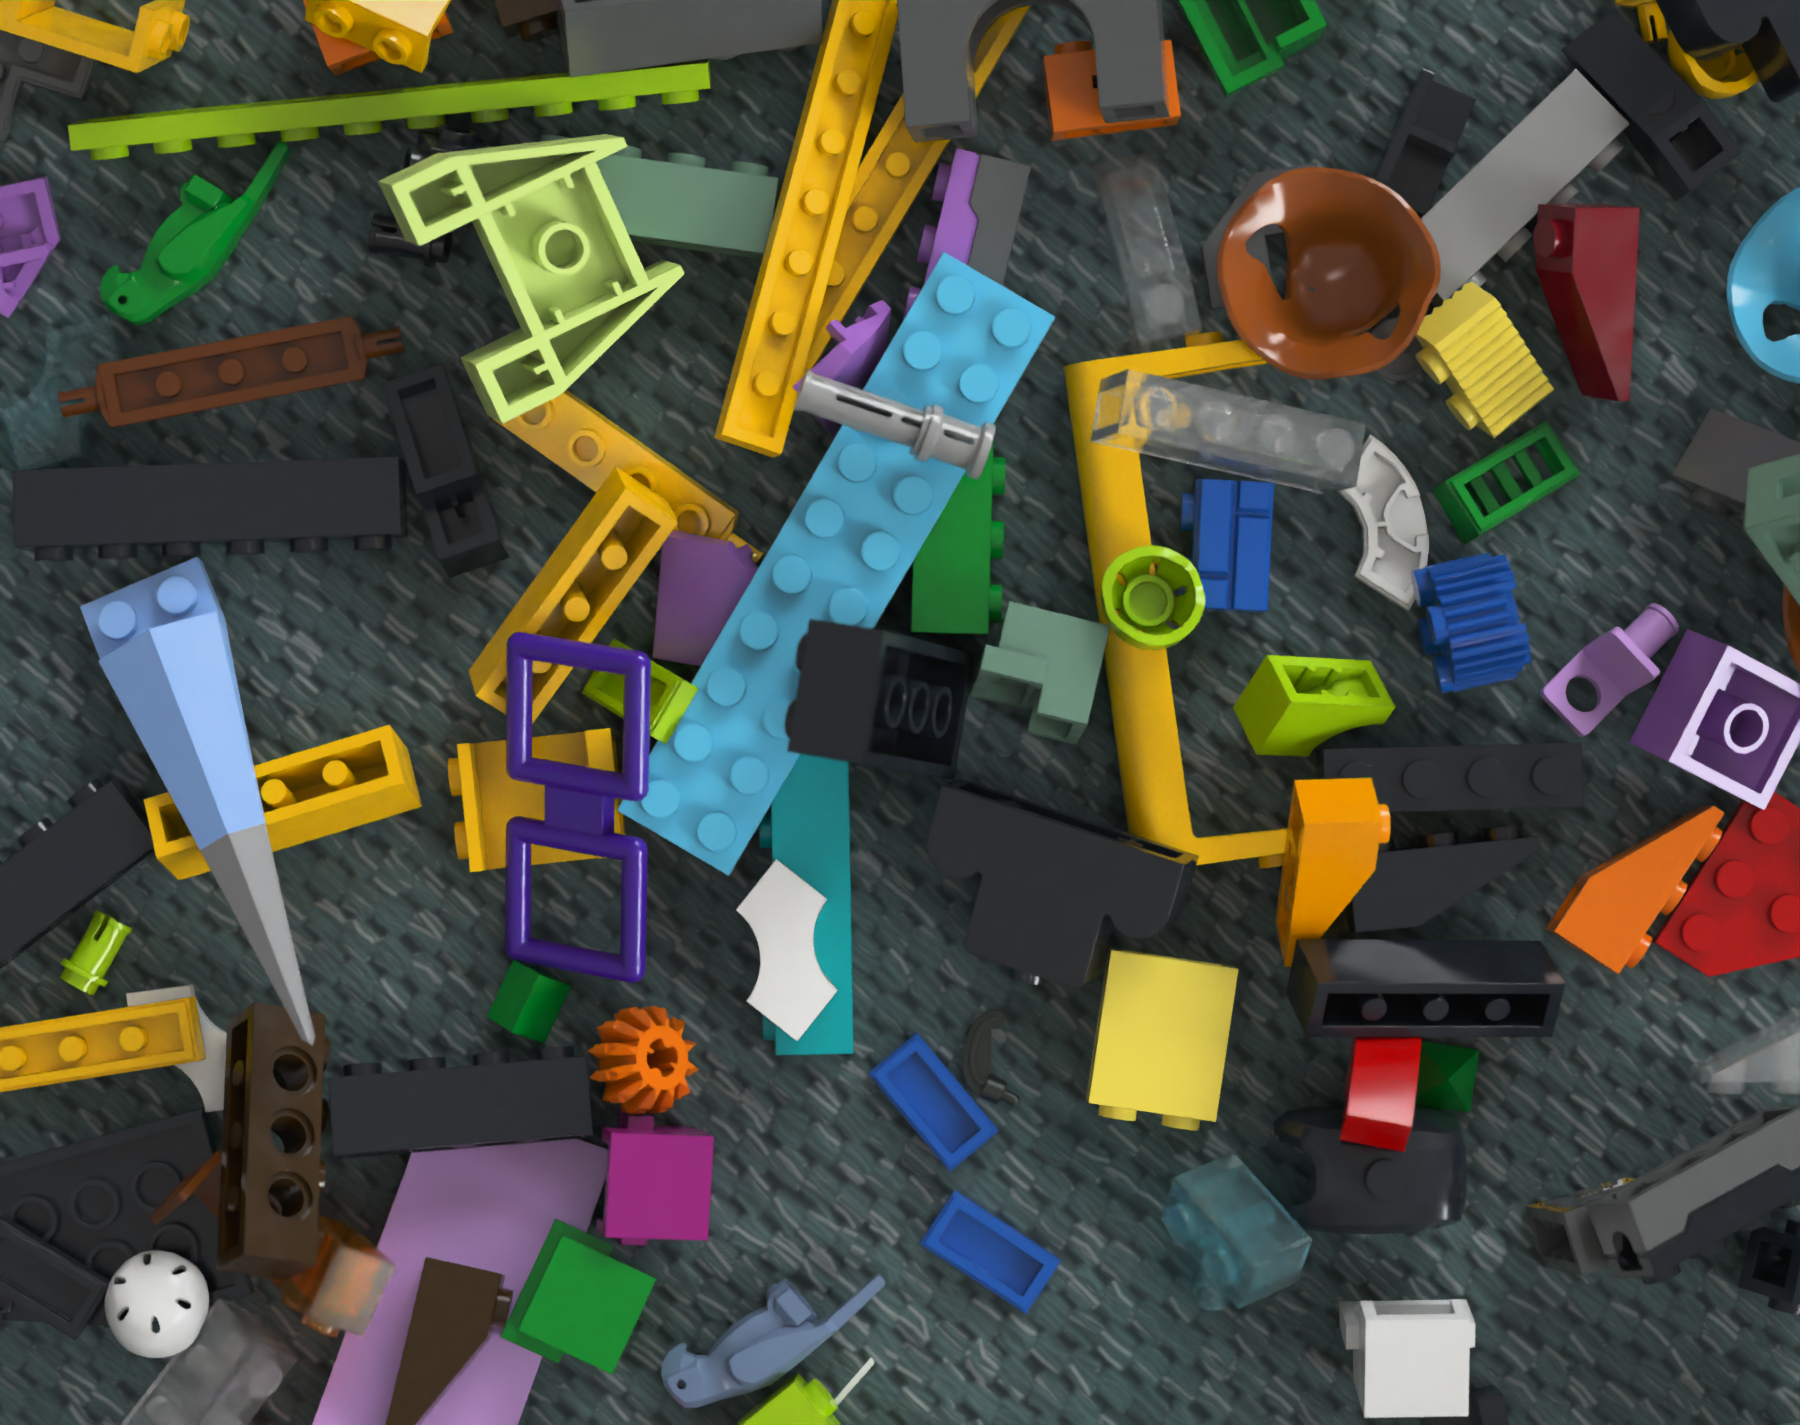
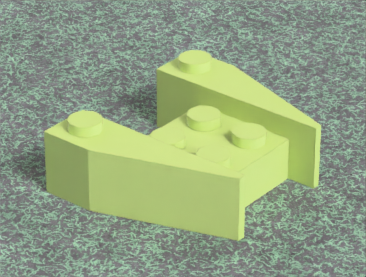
[378,134,684,424]

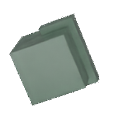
[970,601,1110,745]

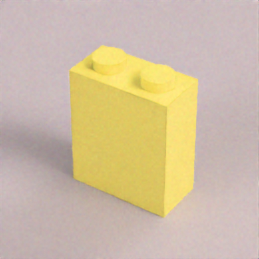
[1086,947,1239,1131]

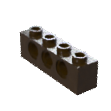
[216,1002,330,1280]

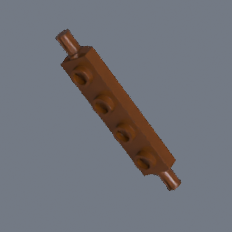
[58,316,405,429]

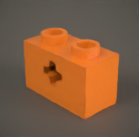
[1042,40,1181,141]

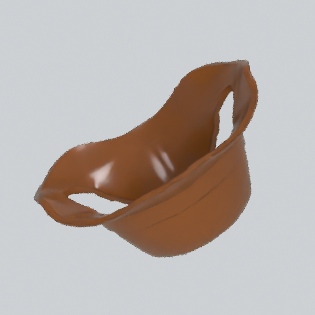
[1217,167,1441,380]

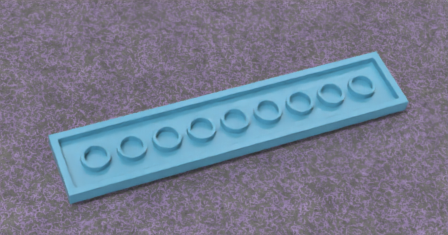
[617,252,1055,876]

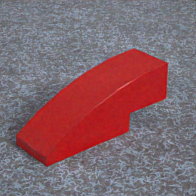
[1339,1037,1422,1152]

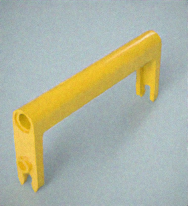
[1063,332,1288,869]

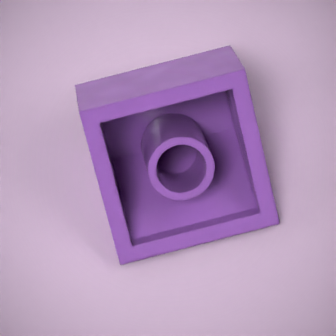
[1629,629,1800,810]

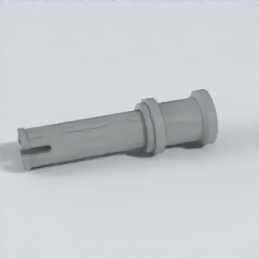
[793,370,996,480]

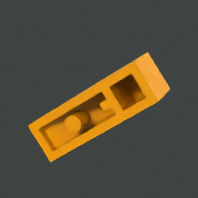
[1276,778,1390,967]

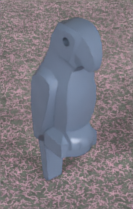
[661,1274,885,1408]

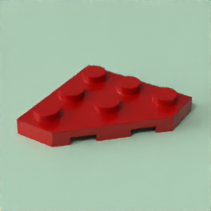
[1652,792,1800,977]

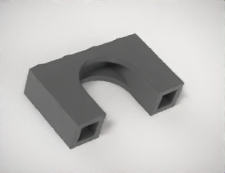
[897,0,1170,143]

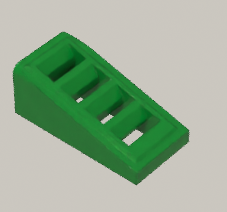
[1432,421,1580,544]

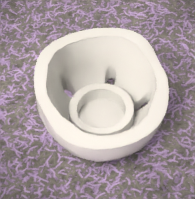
[105,1250,209,1358]

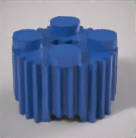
[1411,553,1531,694]

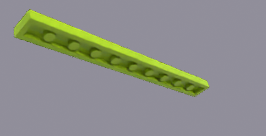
[67,59,711,160]

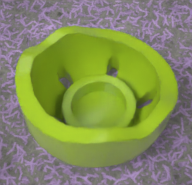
[1101,545,1205,650]

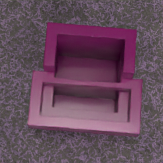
[596,1110,714,1245]

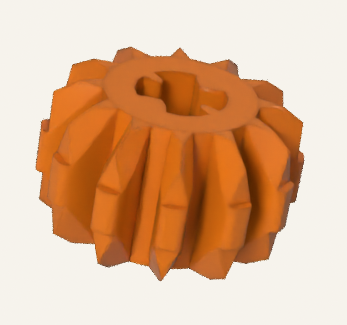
[588,1006,699,1115]

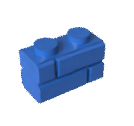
[1176,479,1274,613]

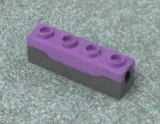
[902,148,1031,322]

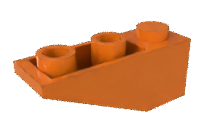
[1545,805,1725,974]

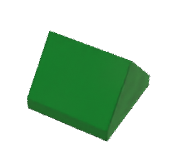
[487,960,571,1044]

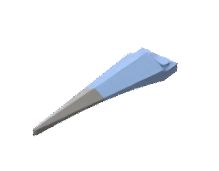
[80,557,315,1046]

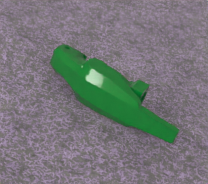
[100,141,291,326]

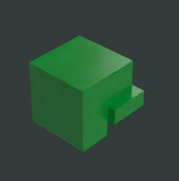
[1175,0,1327,98]
[500,1219,656,1374]

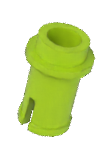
[60,909,132,996]

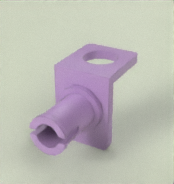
[1540,603,1679,737]

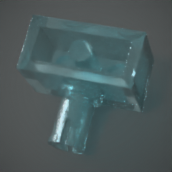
[1161,1152,1312,1311]

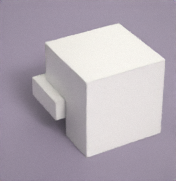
[1339,1299,1475,1418]

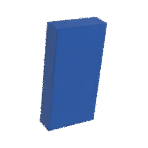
[868,1032,999,1172]
[919,1189,1061,1314]

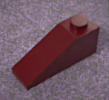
[1533,204,1640,402]

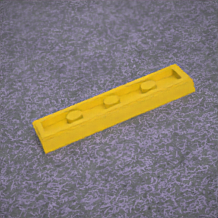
[0,996,206,1092]

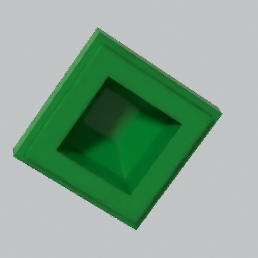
[1415,1040,1479,1113]

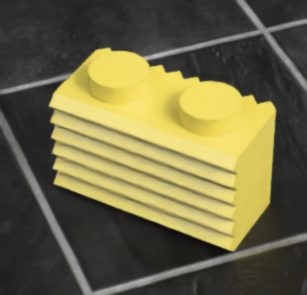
[1415,282,1554,438]

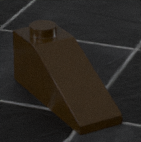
[386,1257,513,1425]

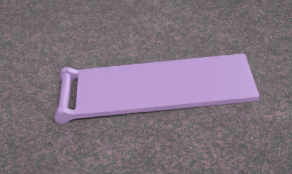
[312,1139,608,1425]

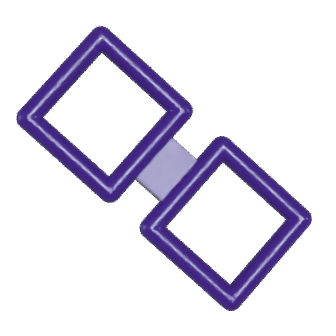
[505,632,651,983]

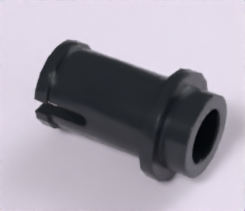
[368,212,453,268]

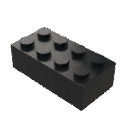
[785,619,975,780]

